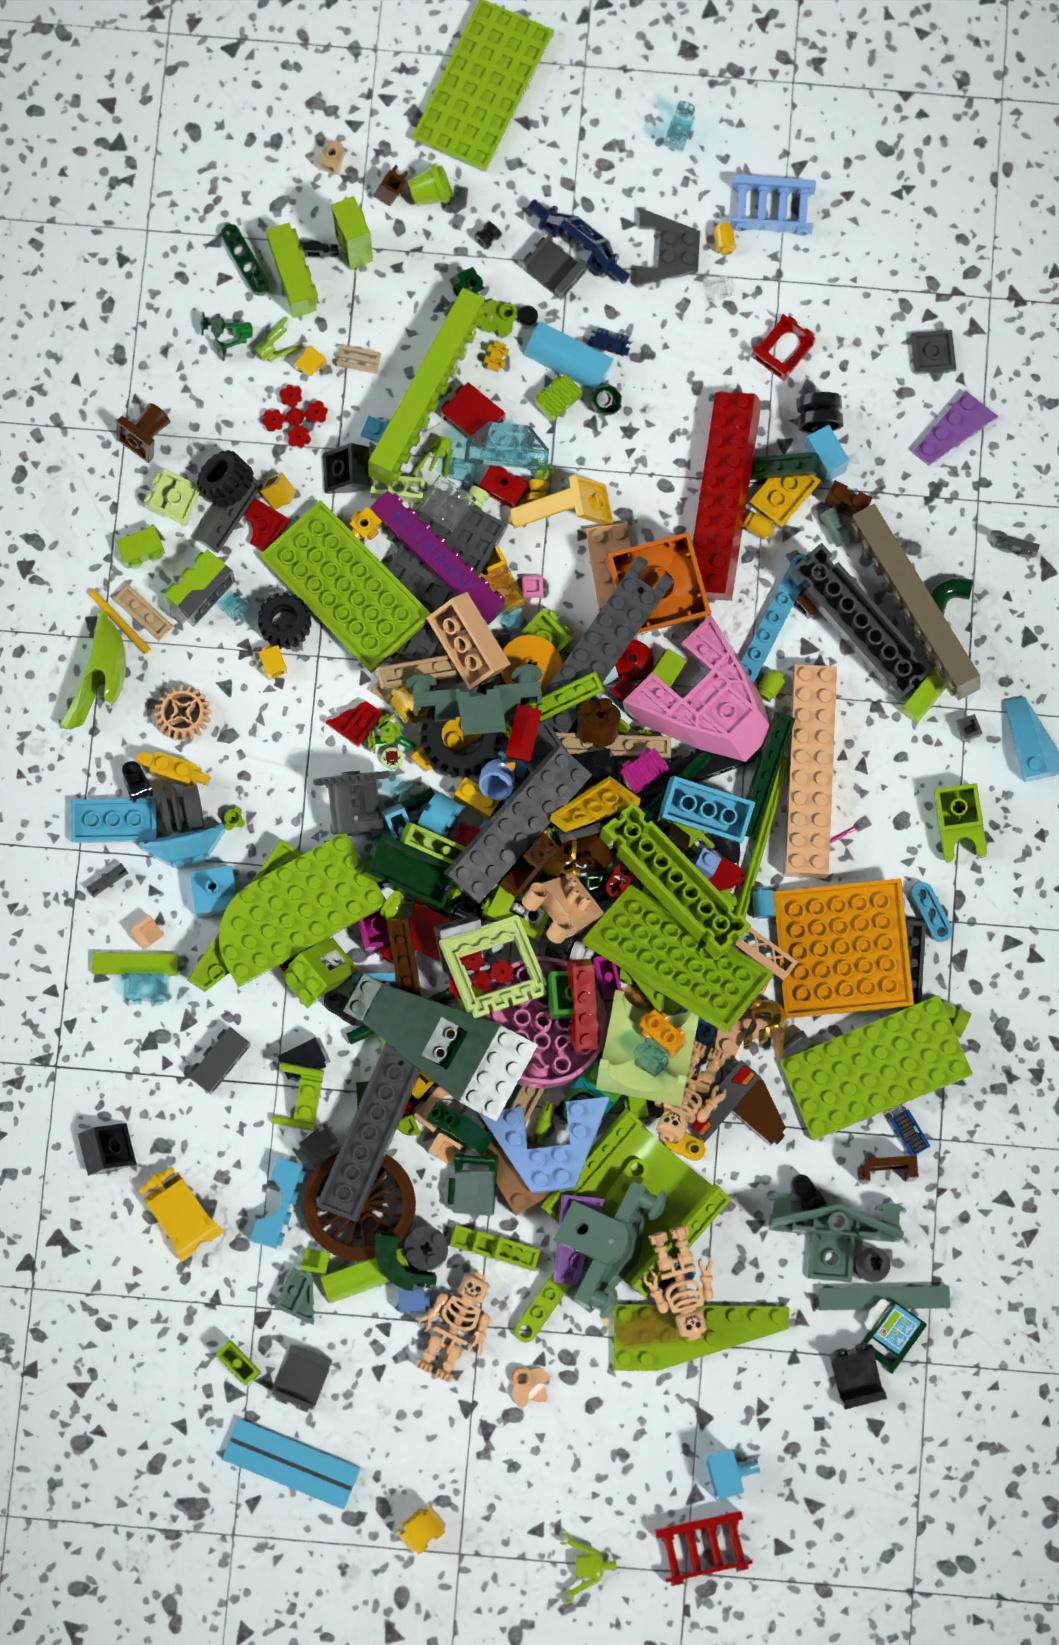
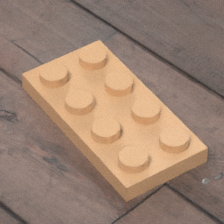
[586,522,631,611]

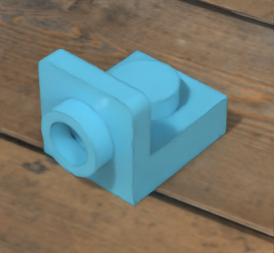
[361,415,390,443]

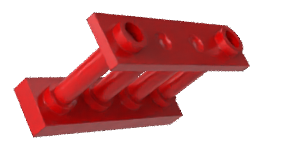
[654,1511,753,1586]

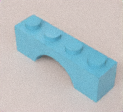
[250,1157,306,1250]

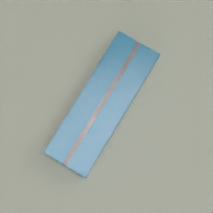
[222,1419,361,1510]

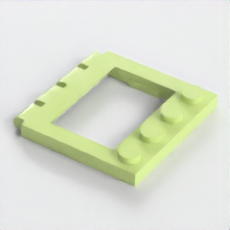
[439,915,547,1018]

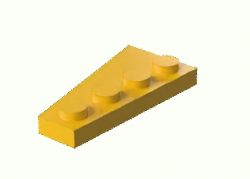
[411,717,481,772]
[550,776,641,832]

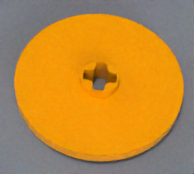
[500,635,562,693]

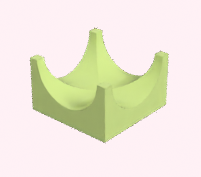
[596,990,699,1106]

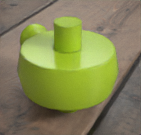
[533,459,554,481]

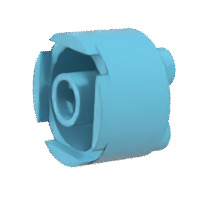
[417,792,465,838]

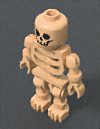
[654,1041,727,1143]
[642,1226,714,1340]
[415,1271,490,1383]

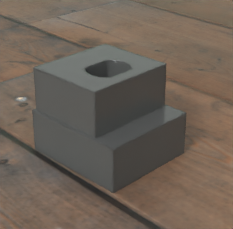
[956,714,983,743]

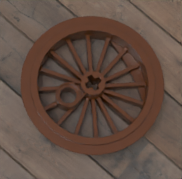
[303,1152,416,1261]

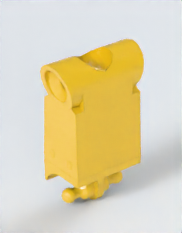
[139,1167,226,1263]

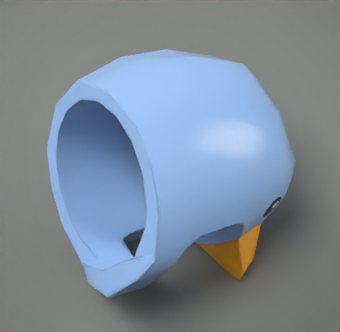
[479,759,516,800]

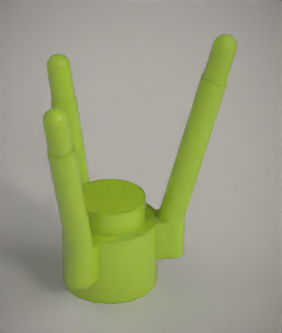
[254,316,303,362]
[410,436,454,481]

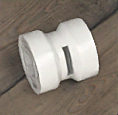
[570,939,597,962]

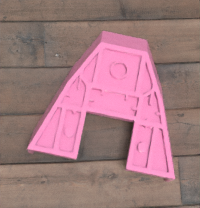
[623,615,771,762]

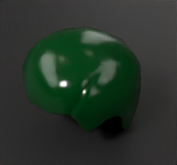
[591,384,622,416]

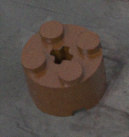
[576,698,621,747]
[568,832,617,873]

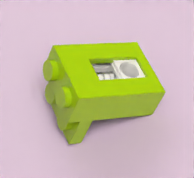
[481,876,550,941]
[280,937,359,1009]

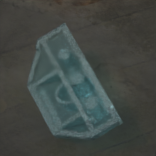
[464,421,549,471]

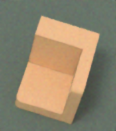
[130,915,164,950]
[428,1132,462,1165]

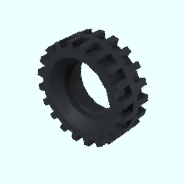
[420,707,503,778]

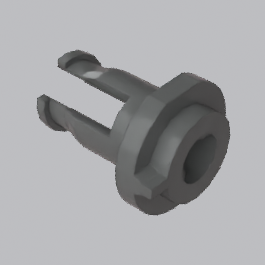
[855,1247,891,1282]

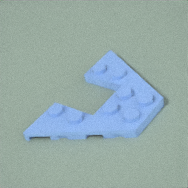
[480,1097,610,1194]

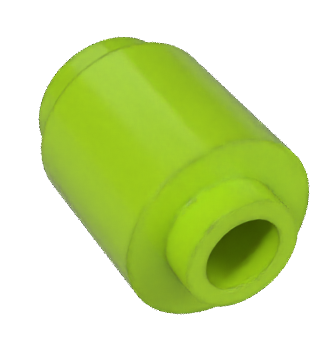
[757,669,785,702]

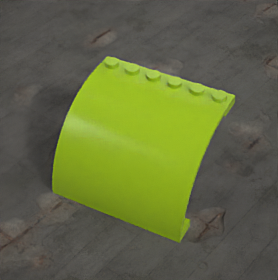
[540,1108,731,1298]

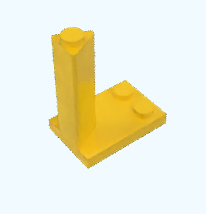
[509,474,614,528]

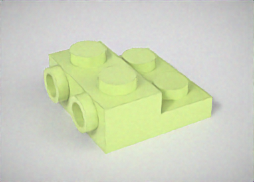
[143,469,200,525]

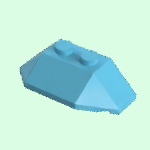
[139,824,226,868]

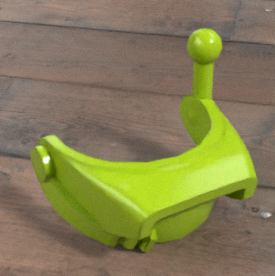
[380,890,417,920]

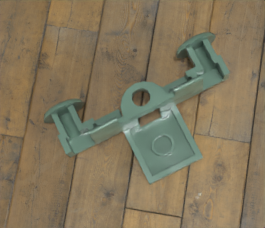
[405,664,543,735]

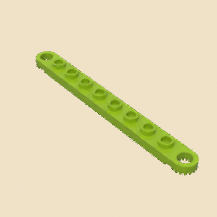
[514,1159,648,1343]

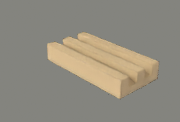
[336,345,381,374]

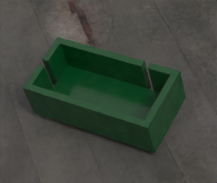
[360,833,454,911]

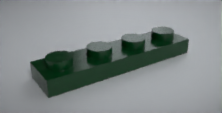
[750,452,819,480]

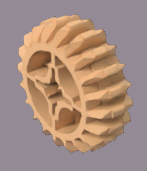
[154,685,212,742]

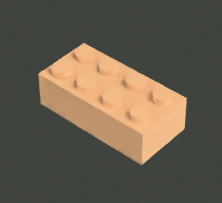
[427,592,511,690]

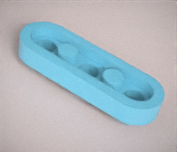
[911,882,952,942]

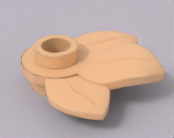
[511,1367,550,1409]

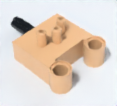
[522,873,609,944]

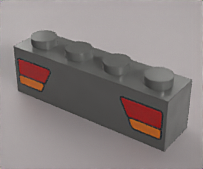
[687,1060,761,1143]

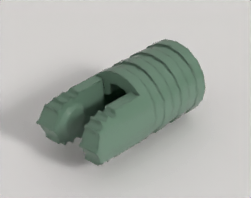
[820,507,853,547]

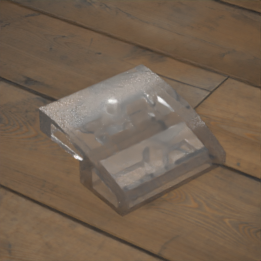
[416,475,476,533]

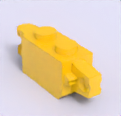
[136,751,211,786]

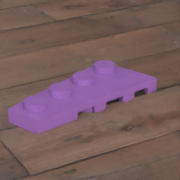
[913,391,998,466]

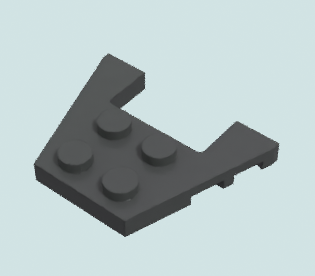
[635,208,700,287]

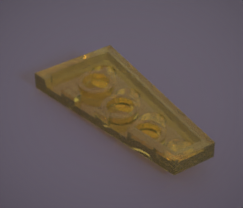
[614,1295,712,1350]

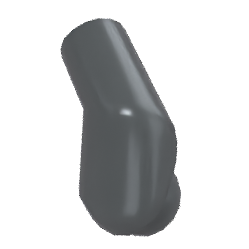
[446,187,468,214]

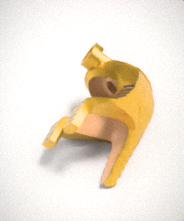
[743,997,787,1058]

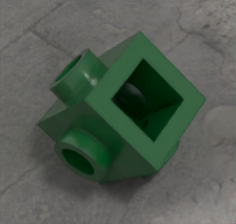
[449,267,485,297]

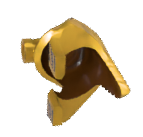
[542,829,580,879]

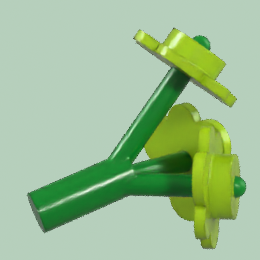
[366,713,416,754]

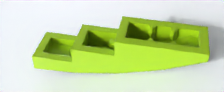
[448,1225,541,1271]

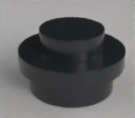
[517,306,538,326]

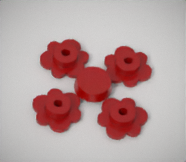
[262,384,328,448]
[449,951,514,1009]

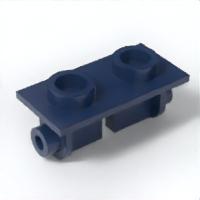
[588,327,633,356]

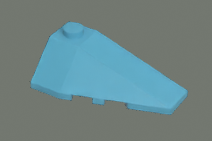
[1004,697,1059,782]

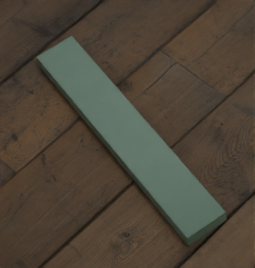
[818,1286,950,1311]

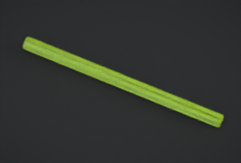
[734,756,790,918]

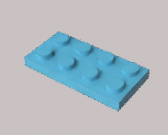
[71,798,157,843]

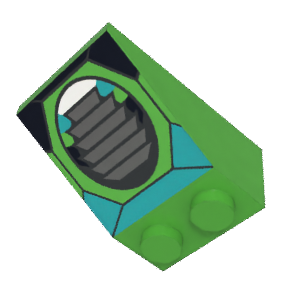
[554,1060,623,1124]

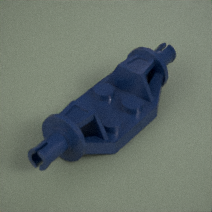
[527,199,631,284]

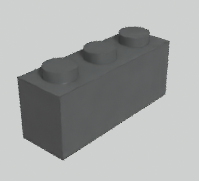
[189,1027,251,1095]

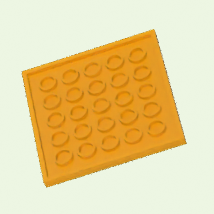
[774,878,914,1019]

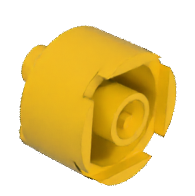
[391,685,434,724]
[395,1503,446,1555]

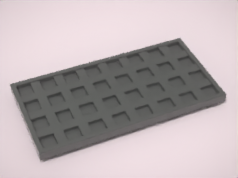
[387,487,508,661]

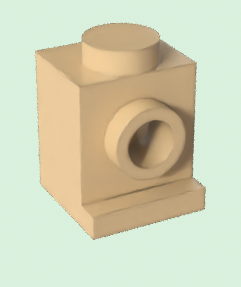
[318,140,346,175]

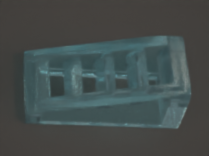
[389,779,415,804]

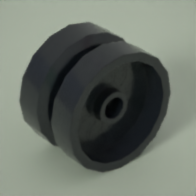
[796,391,844,433]

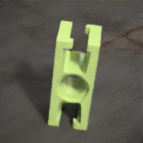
[370,476,425,504]

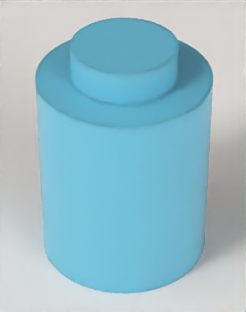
[752,887,776,919]

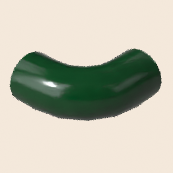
[930,577,973,616]

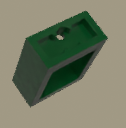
[425,1102,494,1156]

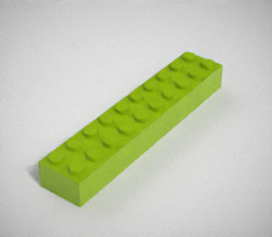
[369,288,487,487]

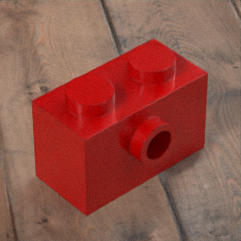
[479,464,528,508]

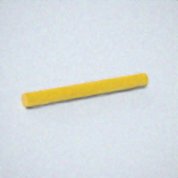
[89,589,151,655]

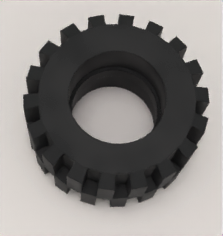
[197,450,254,508]
[257,592,312,650]

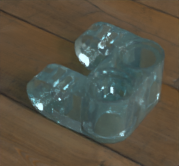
[663,101,696,152]

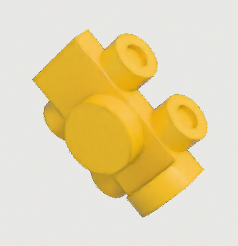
[484,341,509,372]

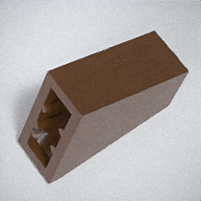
[731,1078,786,1147]

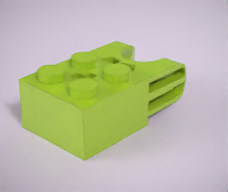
[934,783,987,863]

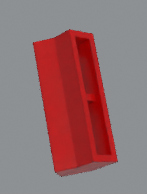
[506,705,542,763]

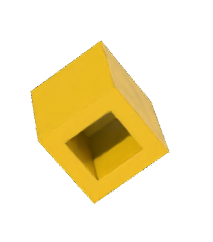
[258,645,288,680]

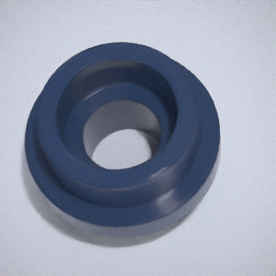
[696,1023,717,1045]

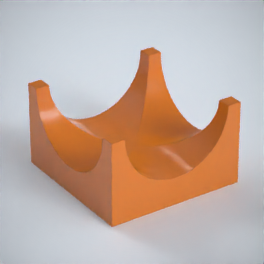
[604,532,711,637]

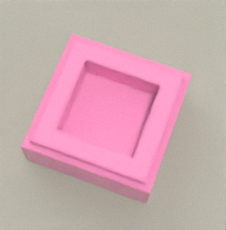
[522,575,544,598]

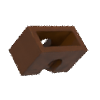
[824,480,873,518]

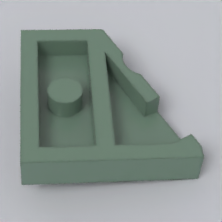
[274,1267,314,1325]

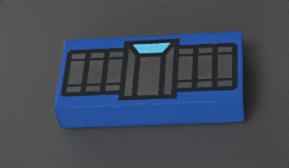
[889,1109,931,1156]

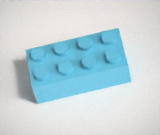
[658,776,755,843]

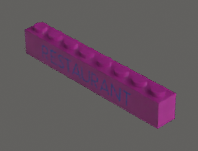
[370,490,506,625]

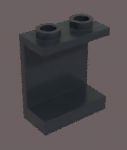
[829,1343,887,1410]

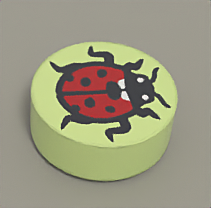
[381,747,403,770]

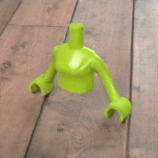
[559,1531,617,1604]

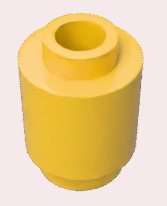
[713,223,737,255]
[743,512,776,540]

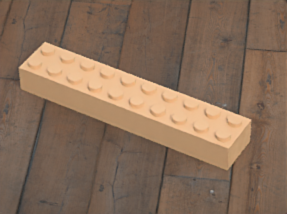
[784,664,837,879]

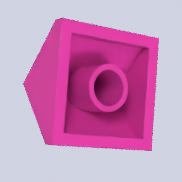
[358,909,390,953]

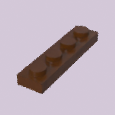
[387,916,422,997]

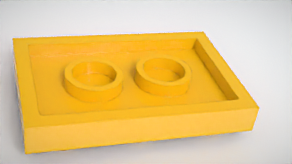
[749,475,821,529]

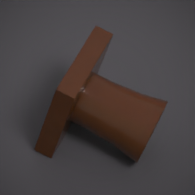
[116,403,170,464]

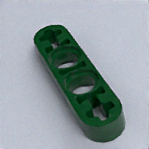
[221,224,269,296]

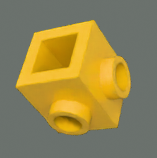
[349,506,383,542]

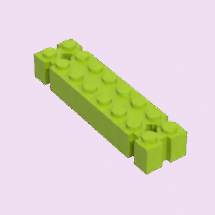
[599,802,752,961]

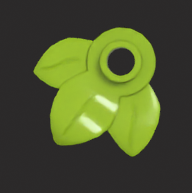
[481,300,518,338]

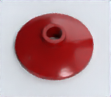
[615,640,654,681]

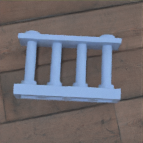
[730,174,816,236]

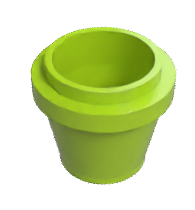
[408,163,453,206]

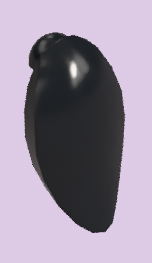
[711,835,740,863]

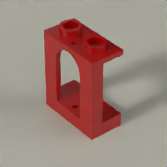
[751,314,816,382]

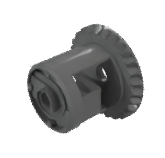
[313,770,390,836]

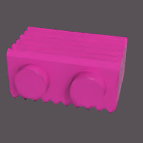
[619,748,669,794]
[592,956,622,1003]

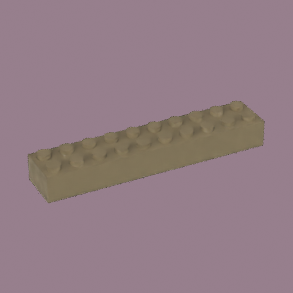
[851,504,980,701]

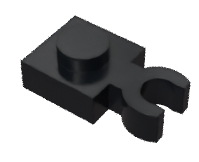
[303,240,339,258]

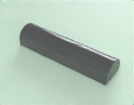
[906,920,926,1008]

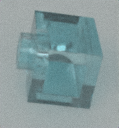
[634,1038,669,1077]

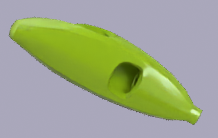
[59,610,126,730]

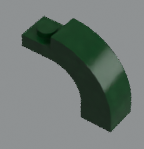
[374,1230,437,1291]

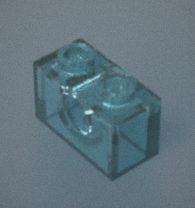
[124,972,170,1005]

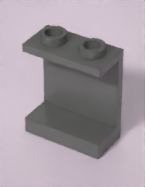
[523,234,588,300]
[434,915,490,980]
[272,1344,333,1413]

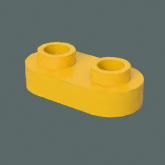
[664,1133,705,1161]

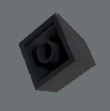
[323,443,371,494]
[78,1123,137,1176]

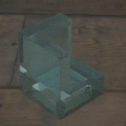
[448,457,478,488]
[218,592,250,622]

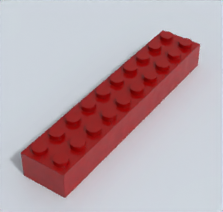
[692,392,762,601]

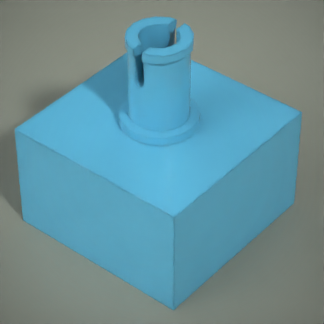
[804,425,850,484]
[190,866,237,919]
[705,1449,761,1500]

